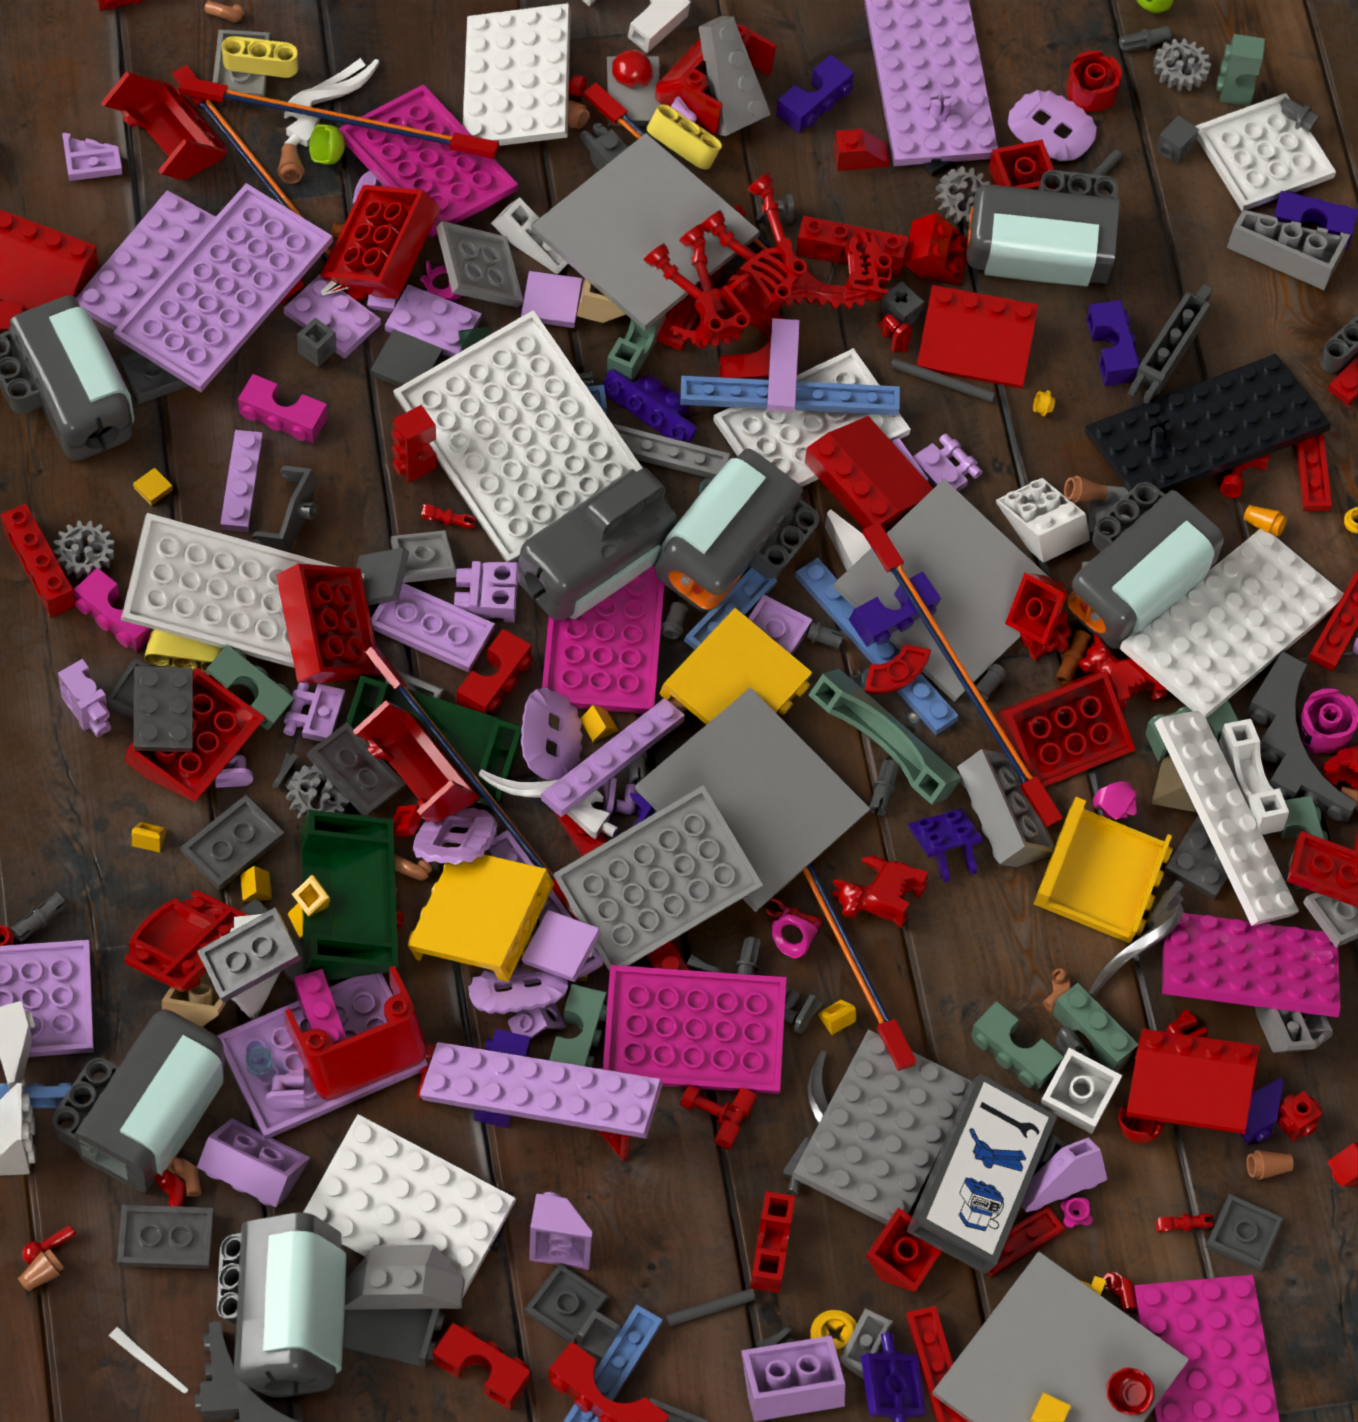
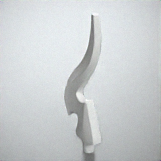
[284,59,379,147]
[479,769,618,839]

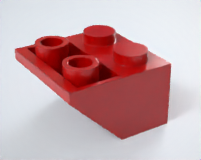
[903,212,968,285]

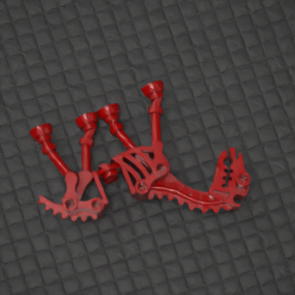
[643,173,892,349]

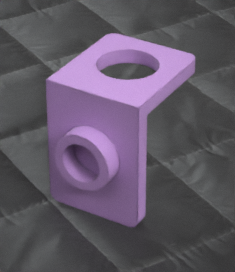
[508,1003,566,1040]

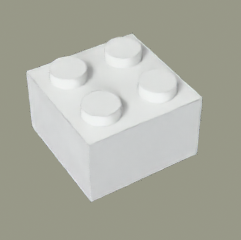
[1040,1048,1122,1134]

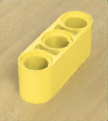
[222,36,298,78]
[647,104,722,170]
[144,630,224,672]

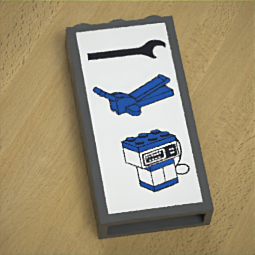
[907,1074,1057,1274]

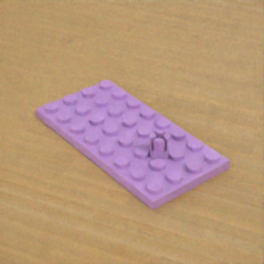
[864,0,998,166]
[113,183,333,392]

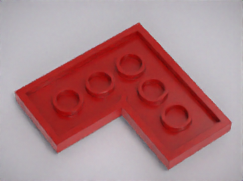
[1287,831,1358,908]

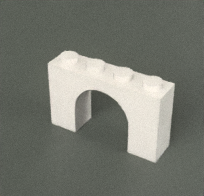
[582,0,691,53]

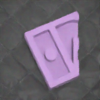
[62,133,122,181]

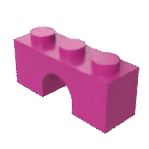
[238,374,328,444]
[74,568,154,653]
[294,969,347,1044]

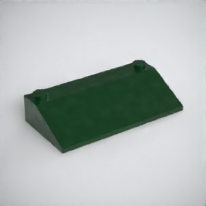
[346,675,522,807]
[301,810,399,980]

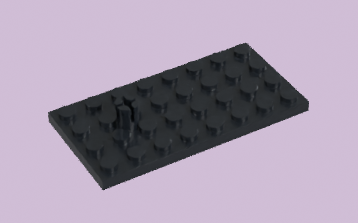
[1085,354,1331,502]

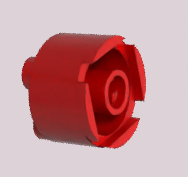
[1066,50,1122,113]

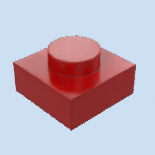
[393,805,422,837]

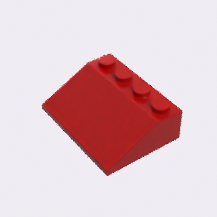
[320,185,441,299]
[0,209,99,311]
[917,285,1039,389]
[804,416,933,533]
[276,563,382,684]
[124,667,265,803]
[995,671,1136,787]
[1126,1028,1260,1134]

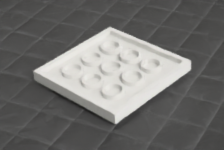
[1195,93,1336,211]

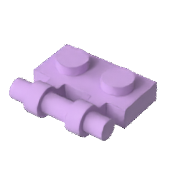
[913,433,982,492]
[283,683,345,742]

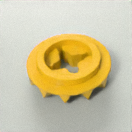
[811,1310,857,1358]

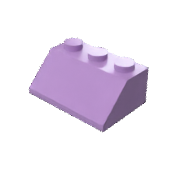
[197,1118,310,1207]
[529,1192,592,1270]
[742,1336,845,1422]

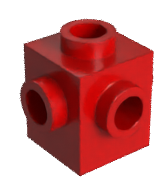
[1277,1091,1322,1142]

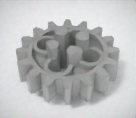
[1153,38,1211,91]
[935,166,990,225]
[53,521,115,579]
[286,764,349,819]

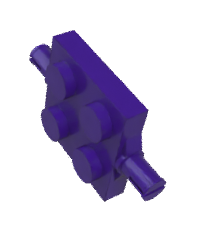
[861,1332,926,1422]

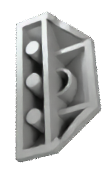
[1255,1006,1333,1053]
[345,1245,465,1310]

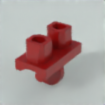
[1020,610,1071,661]

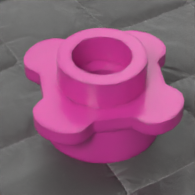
[1060,1198,1093,1228]

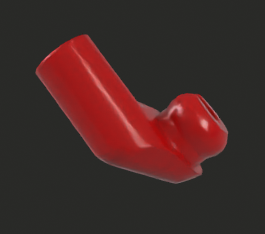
[155,1170,185,1207]
[1102,1272,1138,1313]

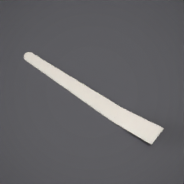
[313,58,366,88]
[109,1327,188,1393]

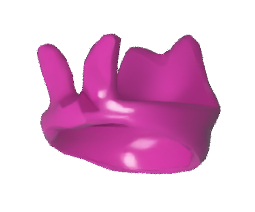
[421,260,462,302]
[1092,781,1137,820]
[772,908,820,959]

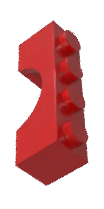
[548,1342,669,1422]

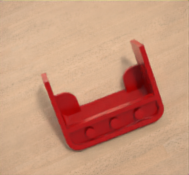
[655,24,777,135]
[101,71,228,180]
[353,700,481,823]
[284,966,426,1100]

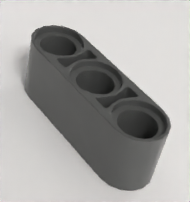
[1320,315,1358,373]

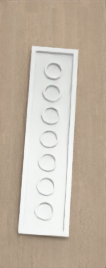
[1155,710,1299,926]

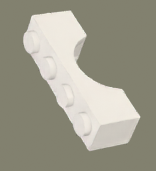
[1219,719,1289,835]

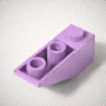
[1021,1137,1107,1212]

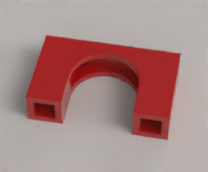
[713,287,784,380]

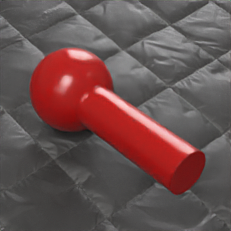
[22,1224,77,1265]

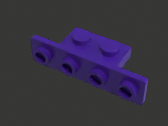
[603,369,697,443]

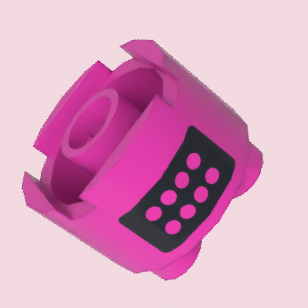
[1297,689,1358,754]

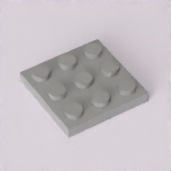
[436,221,524,308]

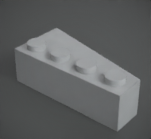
[699,16,771,136]
[1227,210,1350,290]

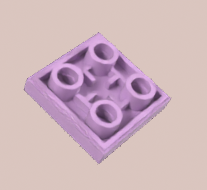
[521,271,582,328]
[522,910,601,982]

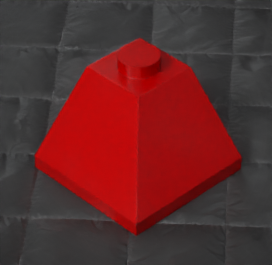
[1005,572,1068,646]

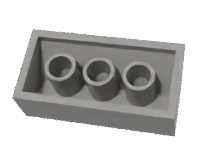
[957,749,1055,867]

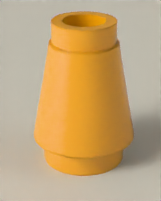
[1244,505,1287,537]

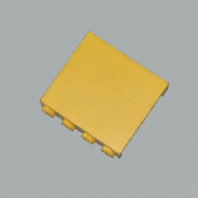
[659,608,812,725]
[1033,797,1173,944]
[408,855,554,982]

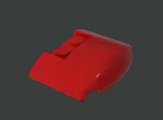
[125,890,248,992]

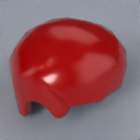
[612,49,653,89]
[1118,1107,1164,1144]
[1106,1367,1155,1416]

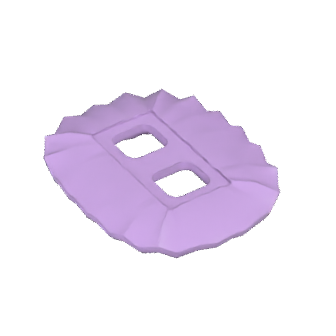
[1008,90,1097,162]
[521,687,583,781]
[413,808,498,865]
[468,964,568,1014]

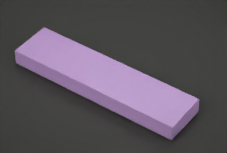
[767,318,799,412]

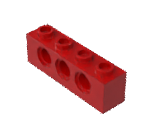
[796,216,908,276]
[0,503,76,618]

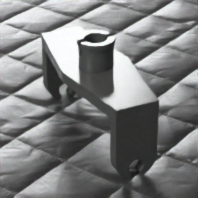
[252,466,318,551]

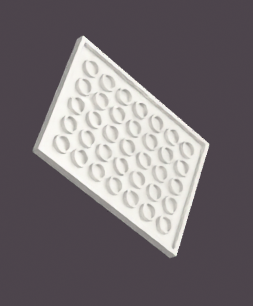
[393,310,642,562]

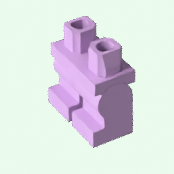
[454,561,518,623]
[58,659,111,738]

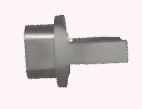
[1281,97,1320,132]

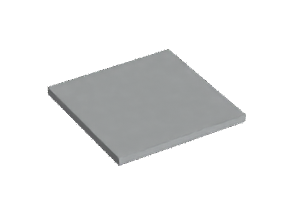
[531,134,760,330]
[833,479,1050,702]
[634,687,870,912]
[932,1251,1189,1422]

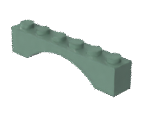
[809,669,962,805]

